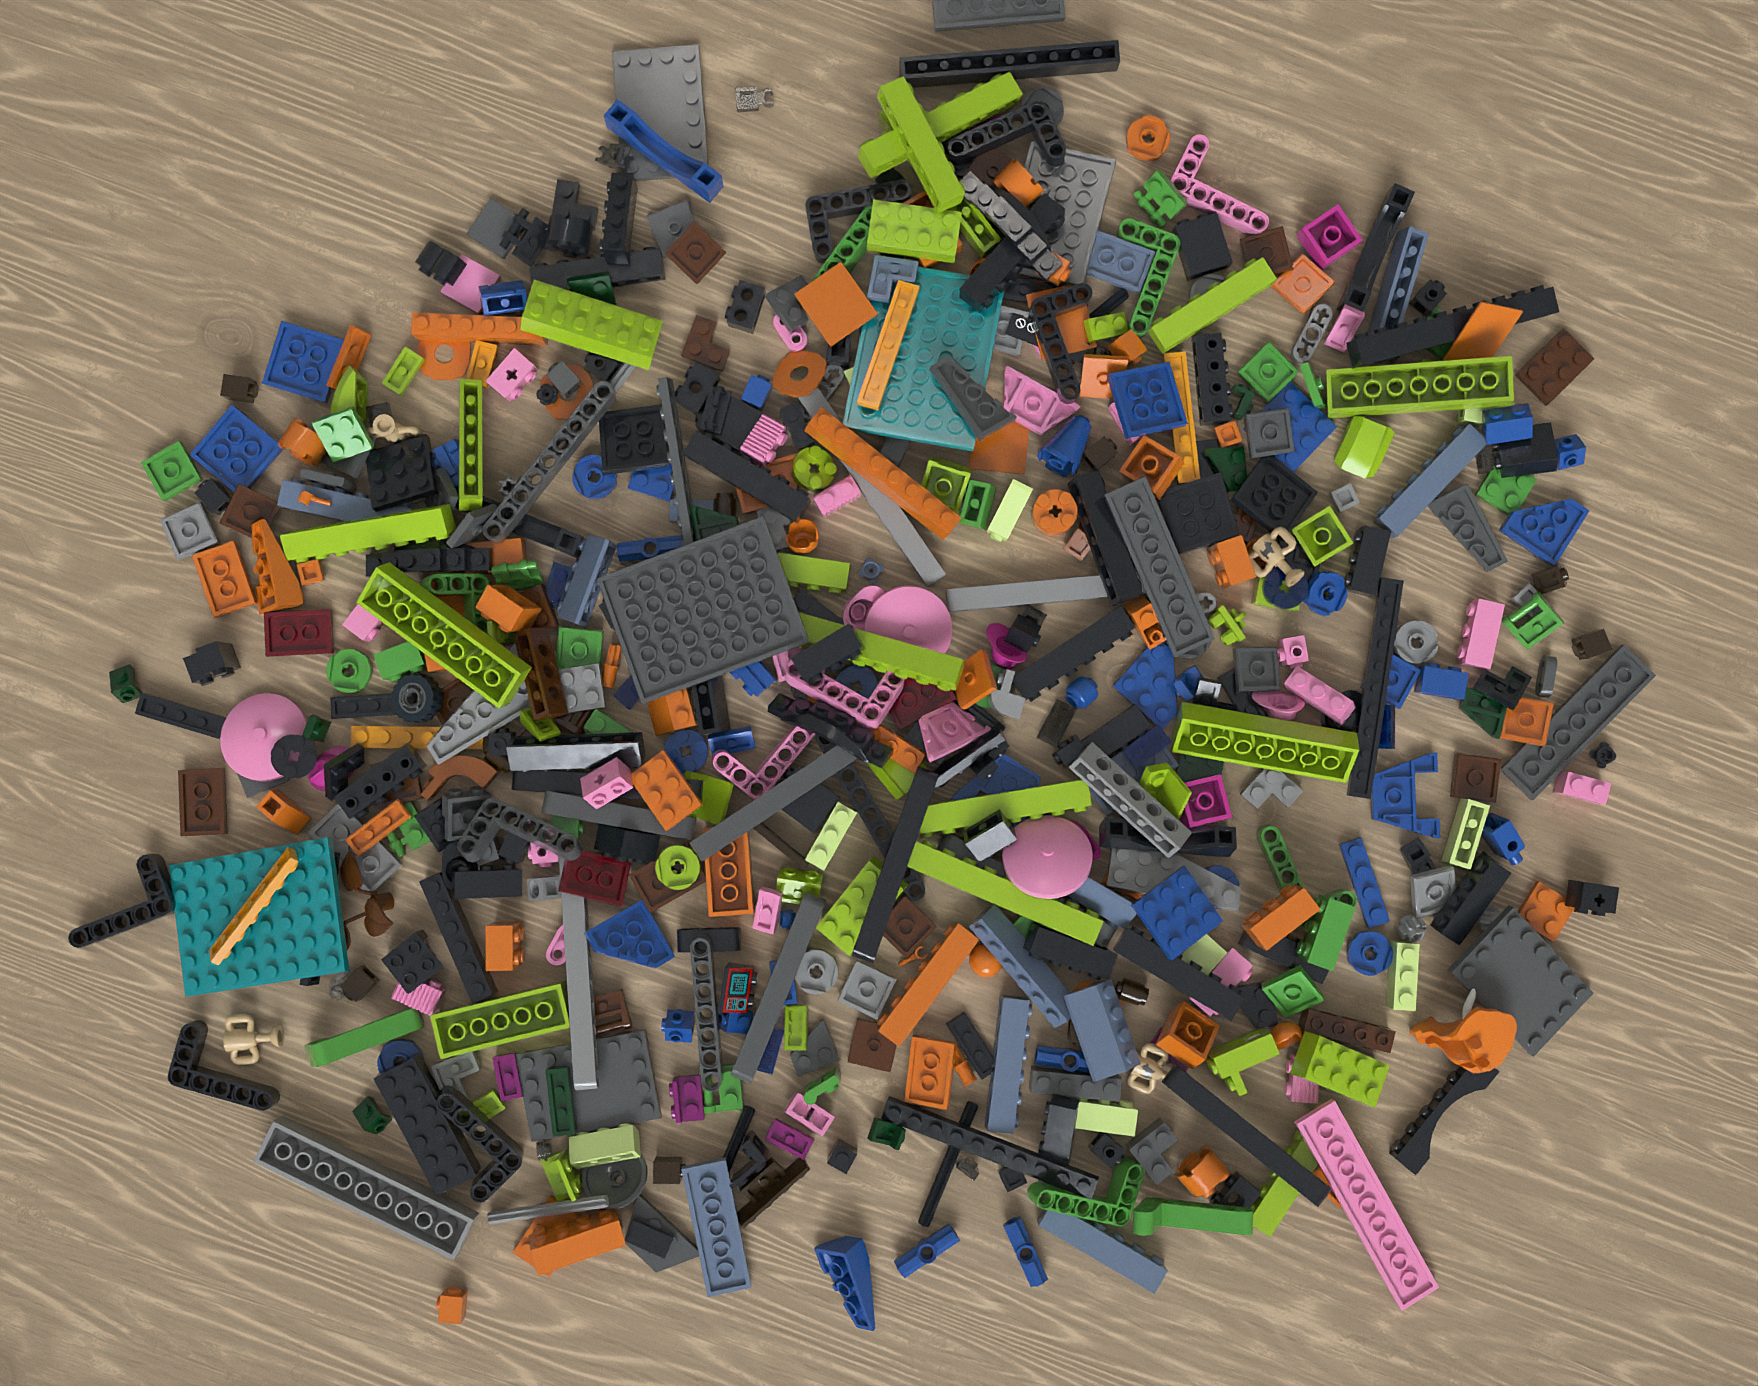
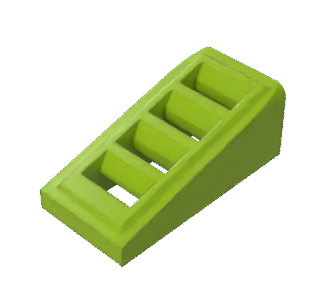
[487,621,515,644]
[520,707,560,742]

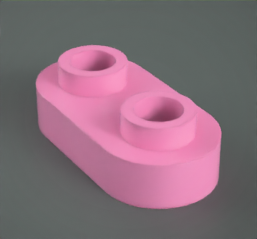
[773,314,808,352]
[546,925,566,965]

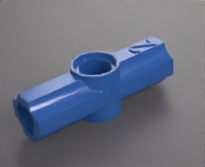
[617,535,683,562]
[1035,1045,1090,1073]
[1003,1217,1048,1287]
[894,1223,960,1278]

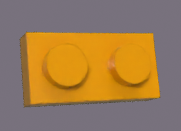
[466,340,499,389]

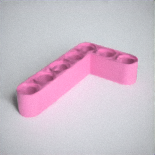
[1170,134,1269,236]
[786,660,905,730]
[712,725,815,799]

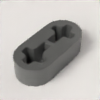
[1535,655,1557,698]

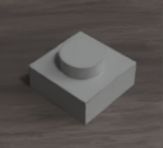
[1329,483,1360,513]

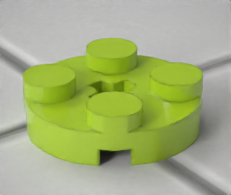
[792,446,837,491]
[655,845,701,890]

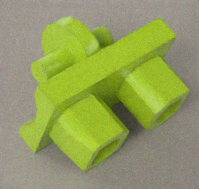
[1207,605,1247,646]

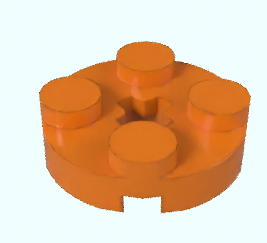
[1126,115,1170,161]

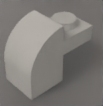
[987,669,1026,719]

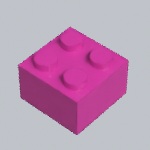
[1296,204,1363,270]
[1180,774,1232,829]

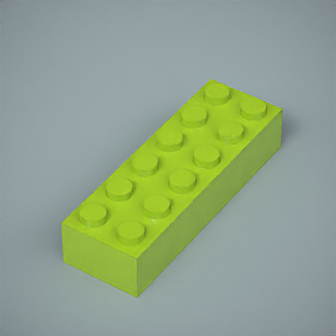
[520,279,663,370]
[430,980,570,1059]

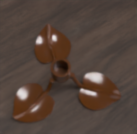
[340,851,394,950]

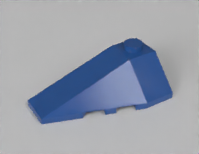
[814,1236,876,1331]

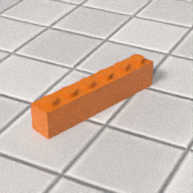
[411,312,548,346]
[876,922,979,1047]

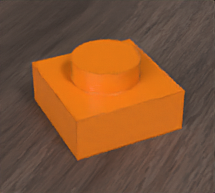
[1213,421,1242,448]
[296,559,325,586]

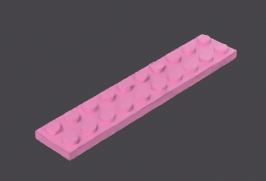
[1294,1098,1439,1311]

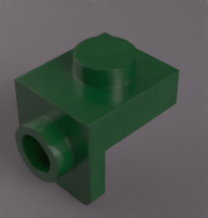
[1231,384,1255,421]
[109,664,142,703]
[302,714,331,742]
[352,1096,392,1134]
[867,1117,906,1150]

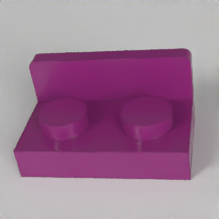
[669,1074,705,1125]

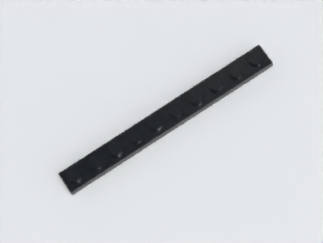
[1347,577,1404,799]
[881,1096,1099,1200]

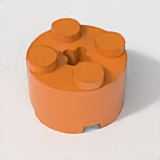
[993,158,1044,208]
[277,418,327,468]
[1031,489,1077,536]
[1175,1145,1230,1198]

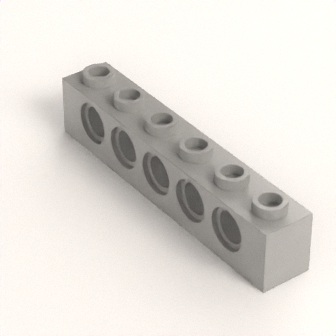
[1069,742,1192,858]

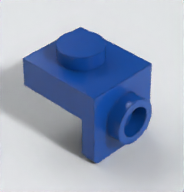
[1174,665,1204,701]
[718,1010,754,1034]

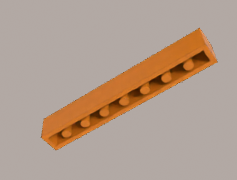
[804,407,962,540]

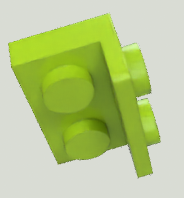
[776,867,823,905]

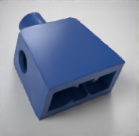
[1481,813,1525,865]

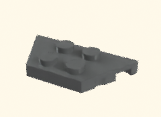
[625,1194,699,1272]

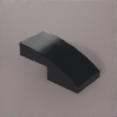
[1399,837,1437,874]

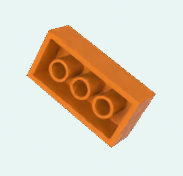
[703,826,755,917]
[529,1208,626,1276]

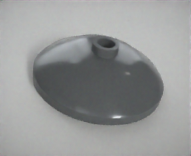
[582,1154,648,1210]

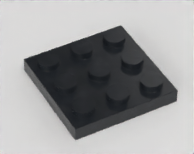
[599,404,669,475]
[366,434,438,512]
[1230,455,1318,541]
[1159,472,1240,555]

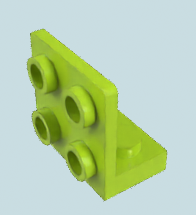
[1139,762,1192,820]
[684,770,734,825]
[541,1149,583,1202]

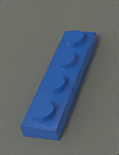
[1339,837,1390,928]

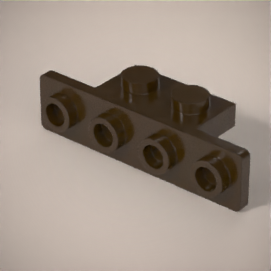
[737,1157,810,1228]

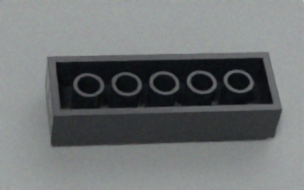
[373,1052,481,1196]

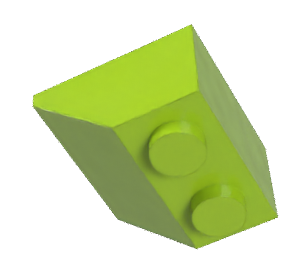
[1292,506,1354,567]

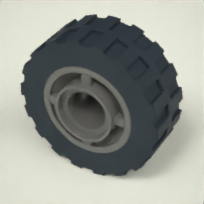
[391,674,443,723]

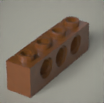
[514,628,568,720]
[1298,1008,1396,1053]

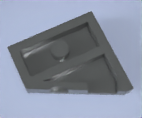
[790,1019,839,1076]

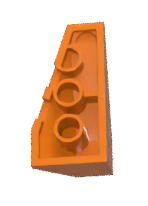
[251,519,304,615]

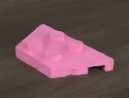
[1003,366,1080,436]
[919,702,991,762]

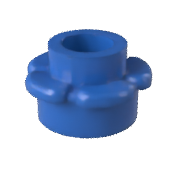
[780,908,796,930]

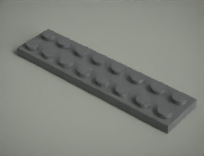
[1104,476,1215,657]
[1500,645,1656,800]

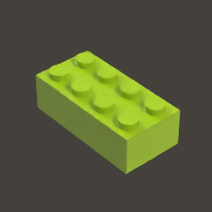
[867,199,962,263]
[815,856,909,956]
[1290,1031,1390,1108]

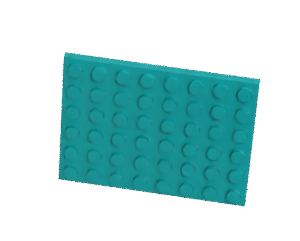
[843,267,1005,451]
[169,837,350,997]

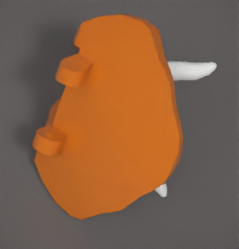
[1409,988,1517,1073]

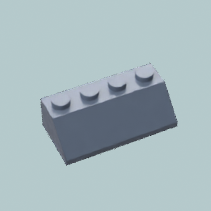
[557,535,617,628]
[1067,877,1137,930]
[1064,979,1141,1082]

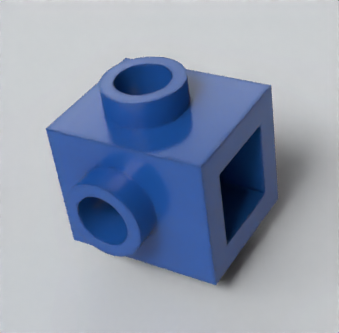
[1554,434,1586,470]
[661,1009,695,1043]

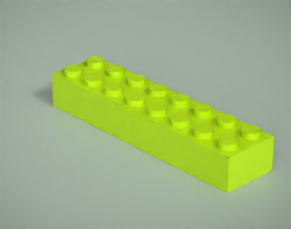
[1326,356,1514,418]
[356,562,532,709]
[1172,702,1359,783]

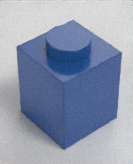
[741,374,773,411]

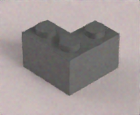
[1126,1117,1178,1185]

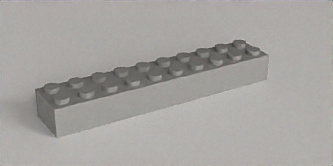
[253,1116,479,1260]

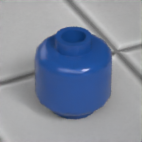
[1065,676,1098,709]

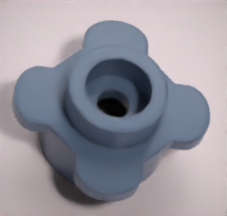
[858,558,884,584]

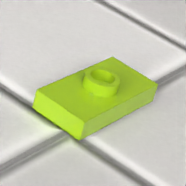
[784,1005,808,1051]

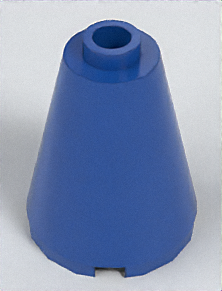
[1037,415,1091,477]

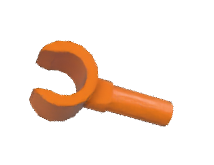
[297,491,331,506]
[898,946,928,968]

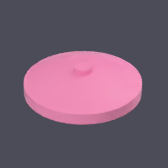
[864,585,952,654]
[220,693,308,781]
[1003,815,1093,899]

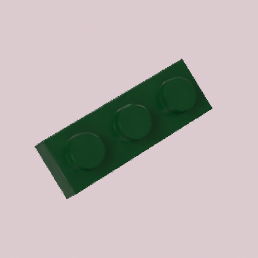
[545,1066,577,1137]

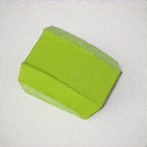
[331,365,368,425]
[1333,416,1395,478]
[921,456,972,514]
[867,758,929,800]

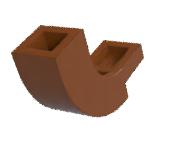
[420,755,500,800]

